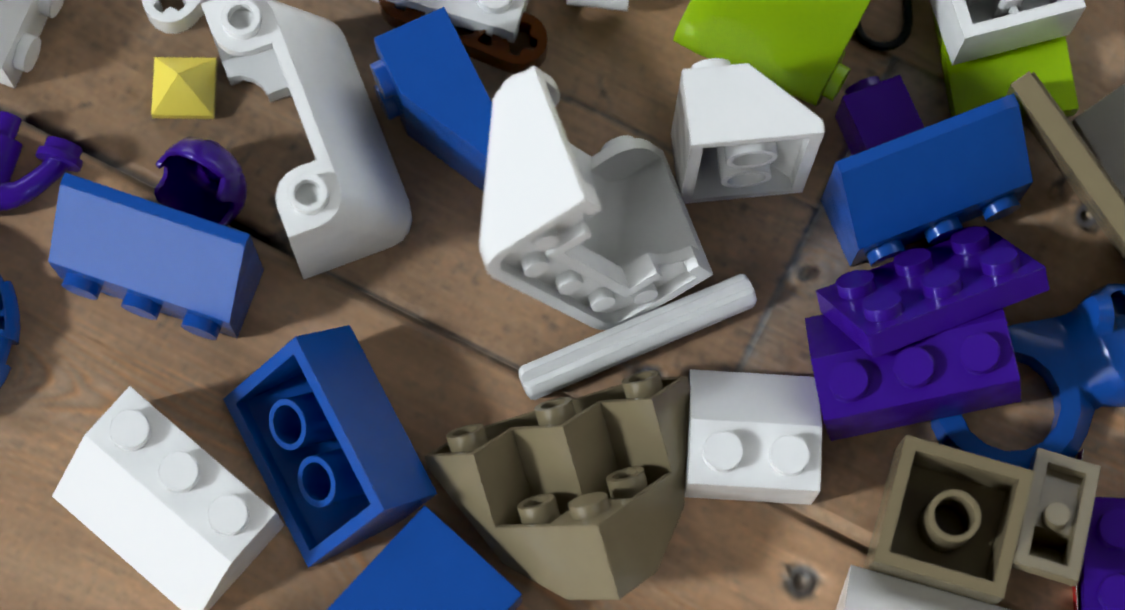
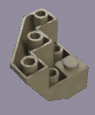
[424,370,690,600]

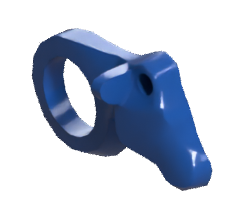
[931,283,1125,469]

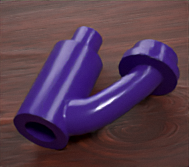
[0,111,83,211]

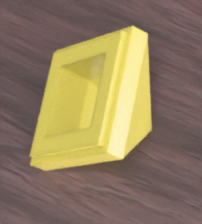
[151,57,217,119]

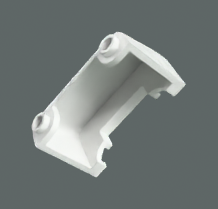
[201,0,412,280]
[479,66,714,330]

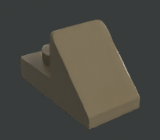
[1012,447,1101,587]

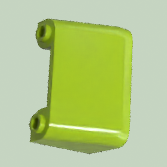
[673,0,871,106]

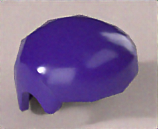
[154,136,247,226]

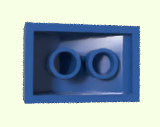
[369,7,492,192]

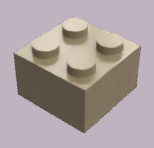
[864,434,1035,605]

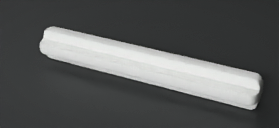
[519,274,757,400]

